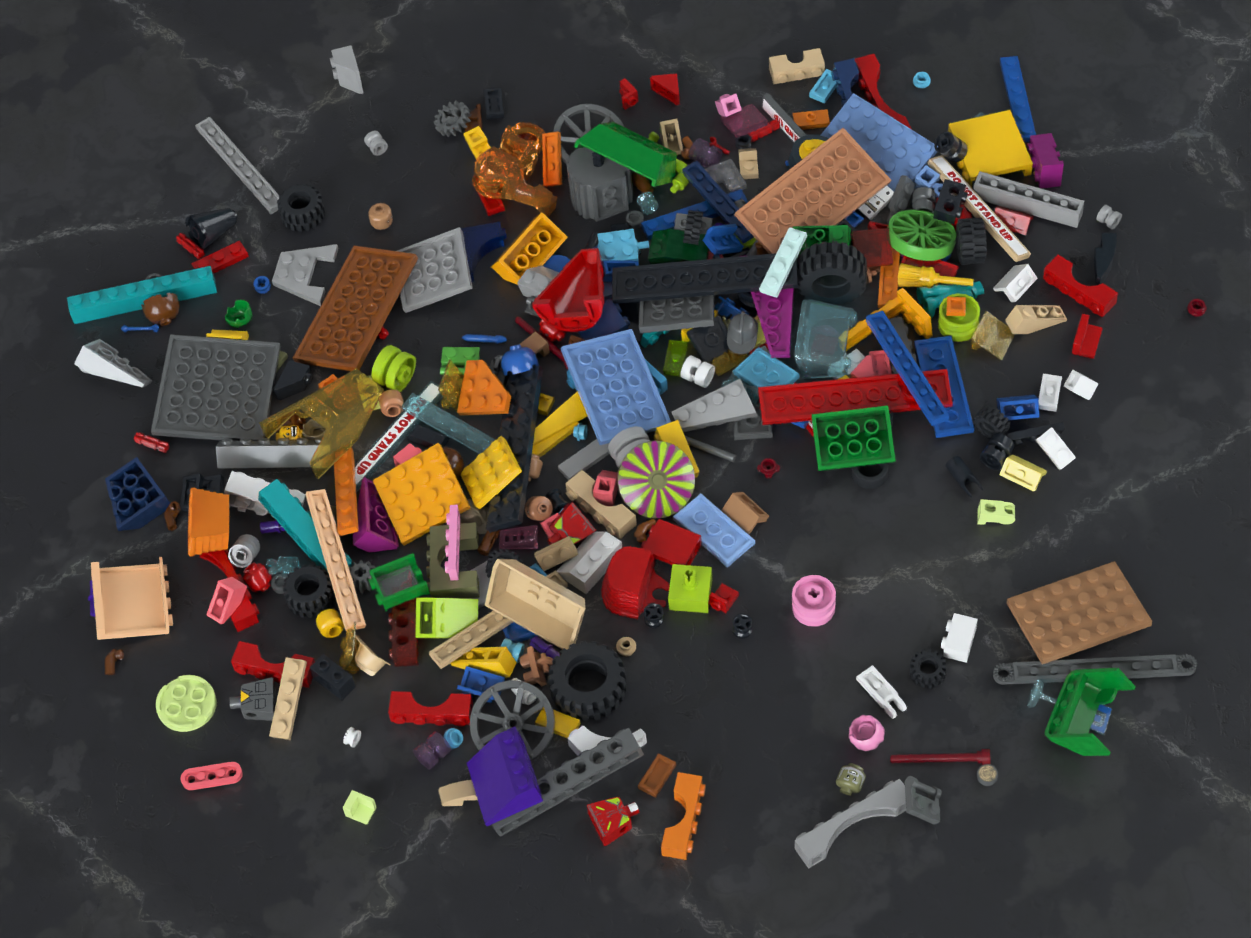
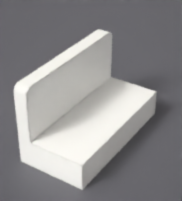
[993,264,1038,302]

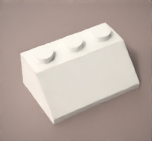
[557,532,622,594]

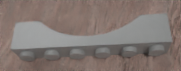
[795,779,906,869]

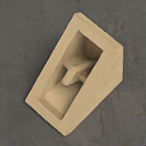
[660,118,683,155]

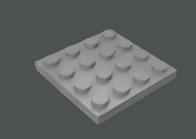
[397,227,473,313]

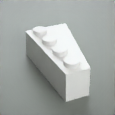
[224,471,305,518]

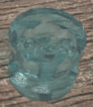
[637,192,659,215]

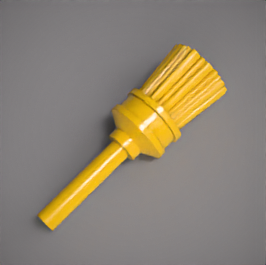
[898,263,974,288]

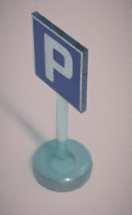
[1027,679,1113,735]

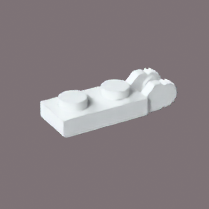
[856,666,907,719]

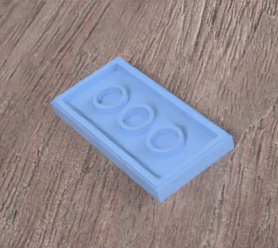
[673,493,755,567]

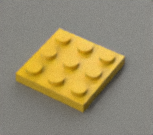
[461,436,522,509]

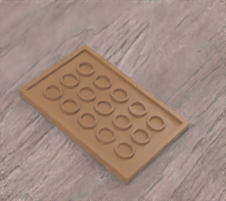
[1007,561,1152,665]

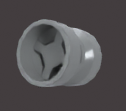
[364,131,388,155]
[1096,205,1122,229]

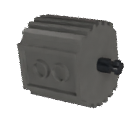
[566,148,633,222]

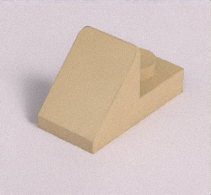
[738,148,759,180]

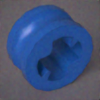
[253,276,271,294]

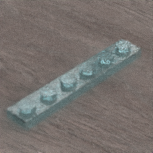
[402,393,496,454]

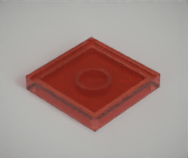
[852,228,893,267]

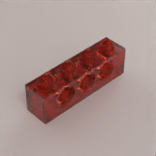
[389,586,419,667]

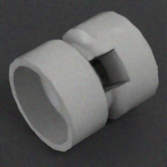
[228,534,260,568]

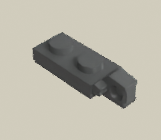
[886,175,916,224]

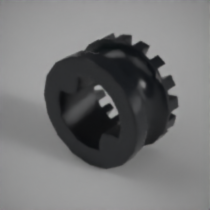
[735,133,751,149]

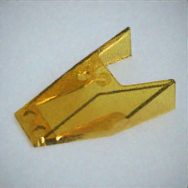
[259,368,384,479]

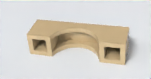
[565,470,637,539]

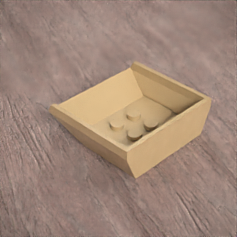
[485,559,586,650]

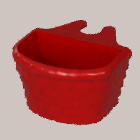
[601,546,670,619]

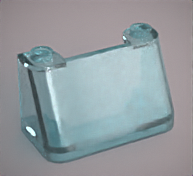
[795,299,858,379]

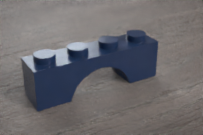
[831,58,870,107]

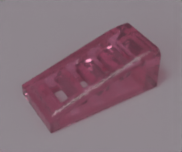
[499,525,539,549]

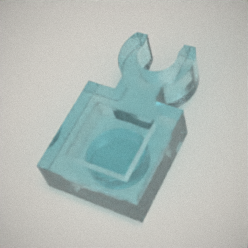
[265,557,301,576]

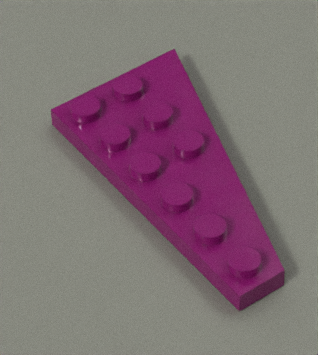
[751,288,794,358]

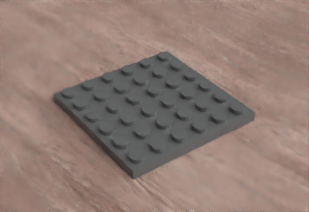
[151,335,281,441]

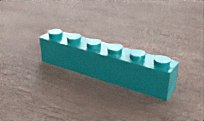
[258,479,352,574]

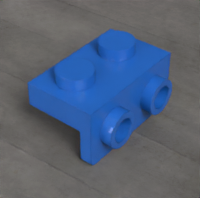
[703,224,744,255]
[457,666,505,703]

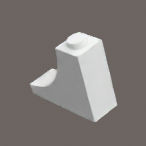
[567,726,647,763]

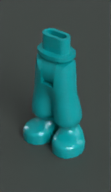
[916,281,984,318]

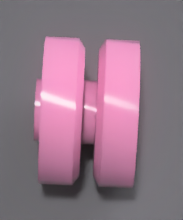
[792,575,836,627]

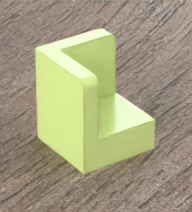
[343,790,377,824]

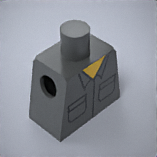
[230,678,276,721]

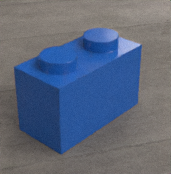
[996,395,1039,420]

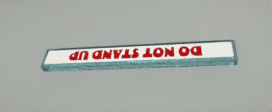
[355,381,446,493]

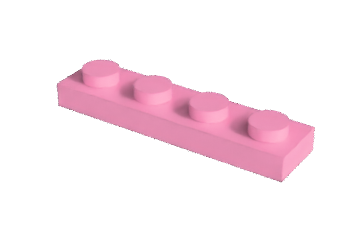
[445,505,460,580]

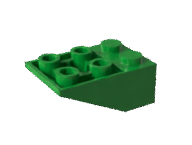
[793,225,851,259]

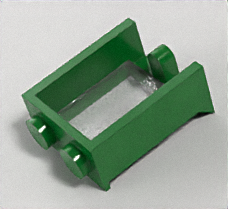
[368,553,430,611]

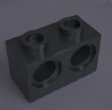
[933,179,968,224]

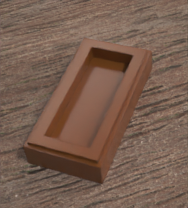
[638,753,676,798]

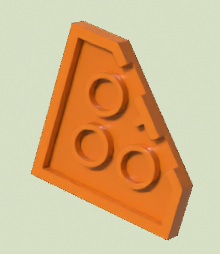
[457,360,511,415]

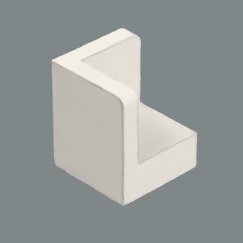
[1064,370,1098,400]

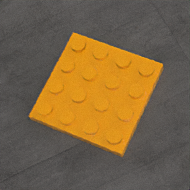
[373,443,471,546]

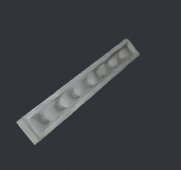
[195,117,279,214]

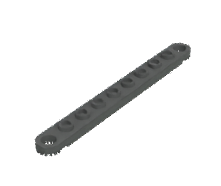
[993,654,1197,685]

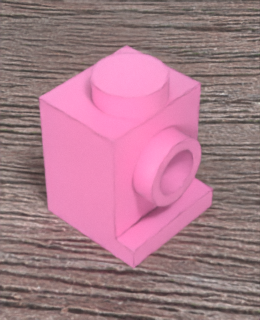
[715,93,742,117]

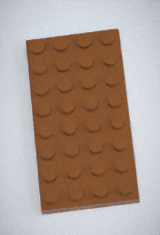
[293,246,418,372]

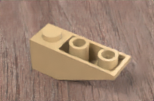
[1005,305,1067,334]

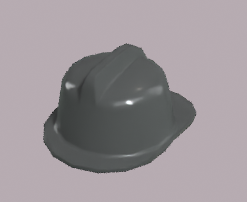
[727,311,758,354]

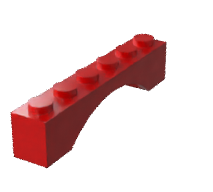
[855,54,912,130]
[199,550,260,632]

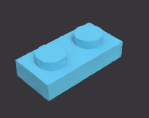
[809,69,837,103]

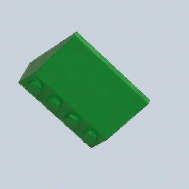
[812,406,896,471]

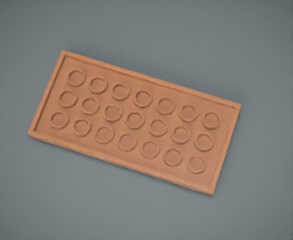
[735,128,891,254]

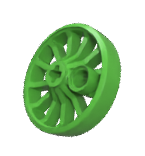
[886,210,956,261]

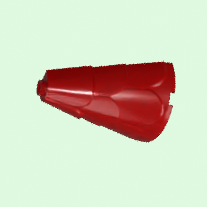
[532,248,604,332]

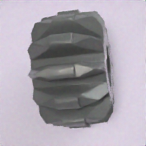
[349,560,376,594]

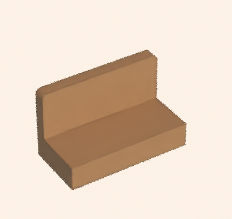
[722,492,769,534]

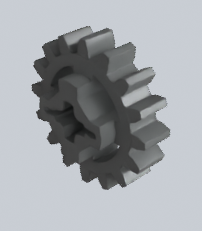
[434,101,471,137]

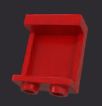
[641,519,702,565]

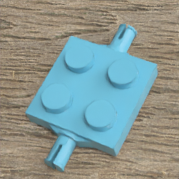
[597,229,649,262]

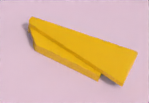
[532,391,588,457]

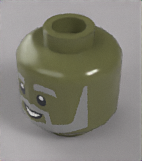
[836,763,866,796]

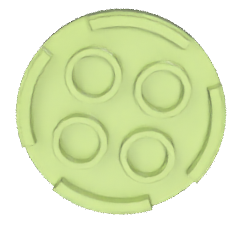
[156,675,217,732]

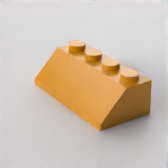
[491,212,568,285]

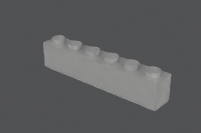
[973,171,1084,228]

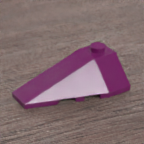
[353,477,399,553]

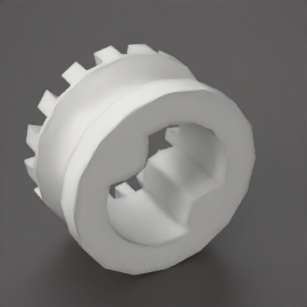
[343,727,361,748]

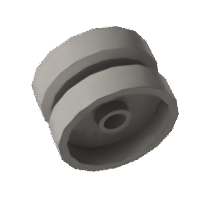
[608,426,650,468]

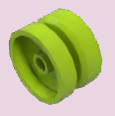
[938,293,980,342]
[371,345,416,392]

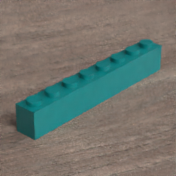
[67,266,217,324]

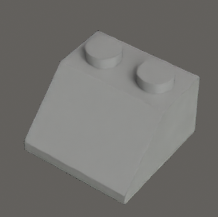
[330,45,363,94]
[517,266,559,298]

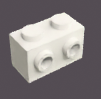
[941,613,978,663]

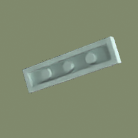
[759,227,807,298]

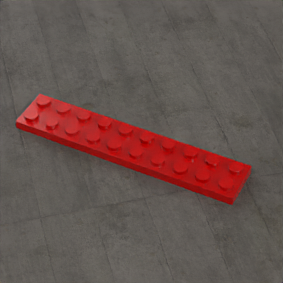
[758,369,953,425]

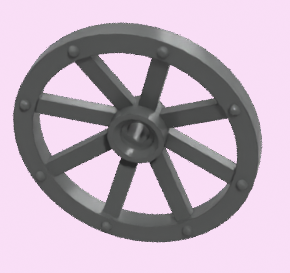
[553,104,624,164]
[470,680,555,761]

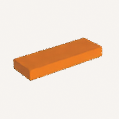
[542,131,562,187]

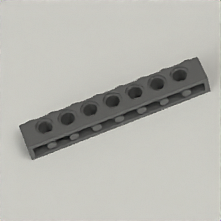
[492,728,644,837]

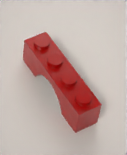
[1043,254,1118,317]
[231,641,315,688]
[388,691,473,726]

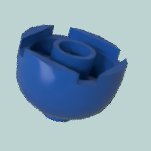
[501,344,539,376]

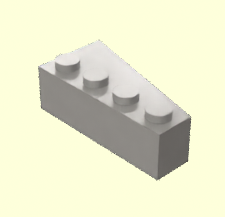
[672,379,758,432]

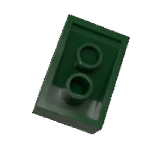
[648,229,709,264]

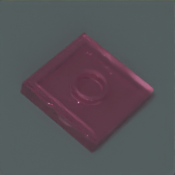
[721,104,768,138]

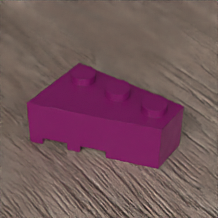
[1027,133,1064,189]

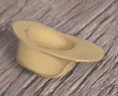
[354,634,391,676]

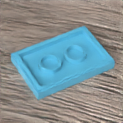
[733,347,800,391]

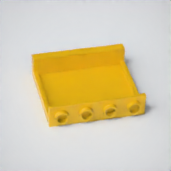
[947,110,1033,188]

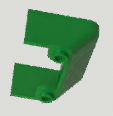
[1045,668,1136,756]

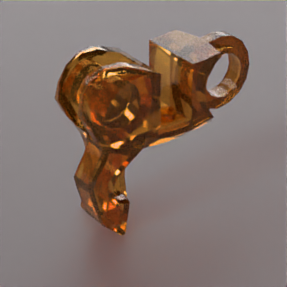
[472,122,558,217]

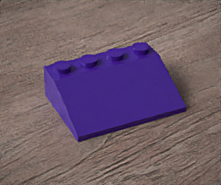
[467,726,543,826]

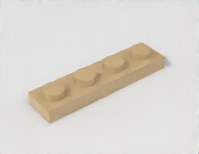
[269,657,307,740]

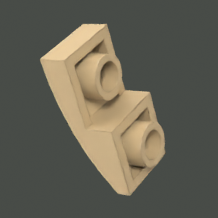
[439,780,478,806]

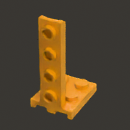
[838,288,933,351]

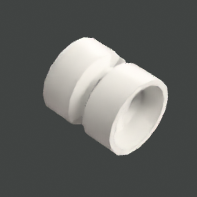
[681,356,715,388]

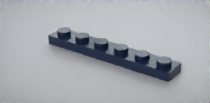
[682,161,754,244]

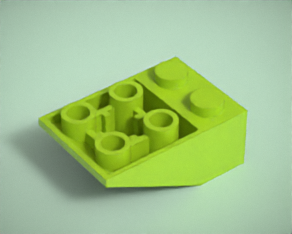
[416,598,479,639]

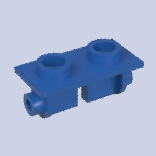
[714,296,750,319]

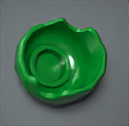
[225,300,252,328]

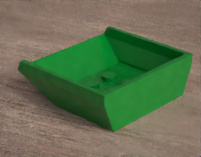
[574,122,677,187]

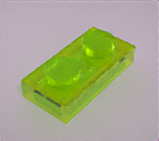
[663,340,688,377]

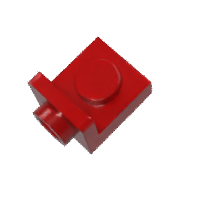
[619,78,639,110]
[709,583,739,613]

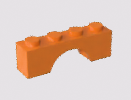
[661,772,706,860]

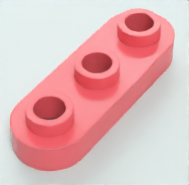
[180,762,243,790]

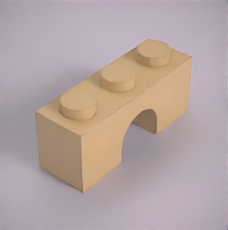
[769,48,825,84]

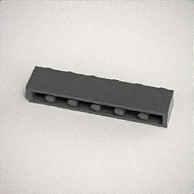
[216,437,334,468]

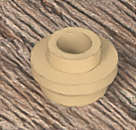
[616,637,636,657]

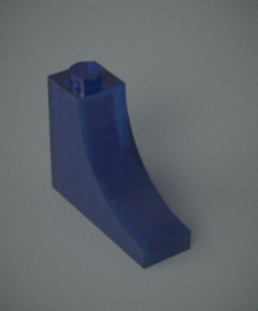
[460,222,507,282]

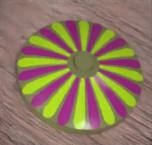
[617,441,695,518]

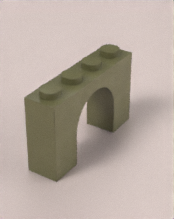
[426,522,480,599]

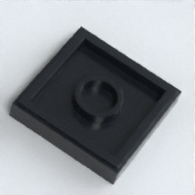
[686,315,731,363]

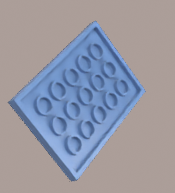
[820,93,938,191]
[561,329,671,445]

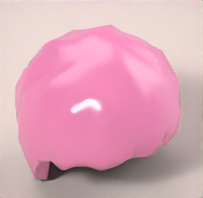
[849,715,885,751]

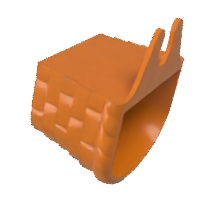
[188,488,229,557]

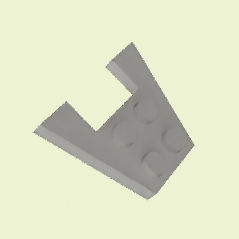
[272,244,338,306]

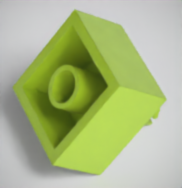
[668,564,712,613]

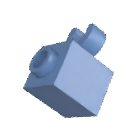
[914,165,943,198]

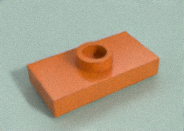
[793,109,830,130]

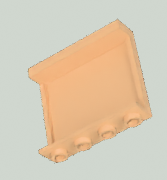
[91,557,173,640]

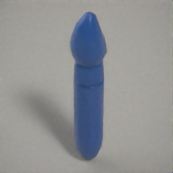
[462,334,507,344]

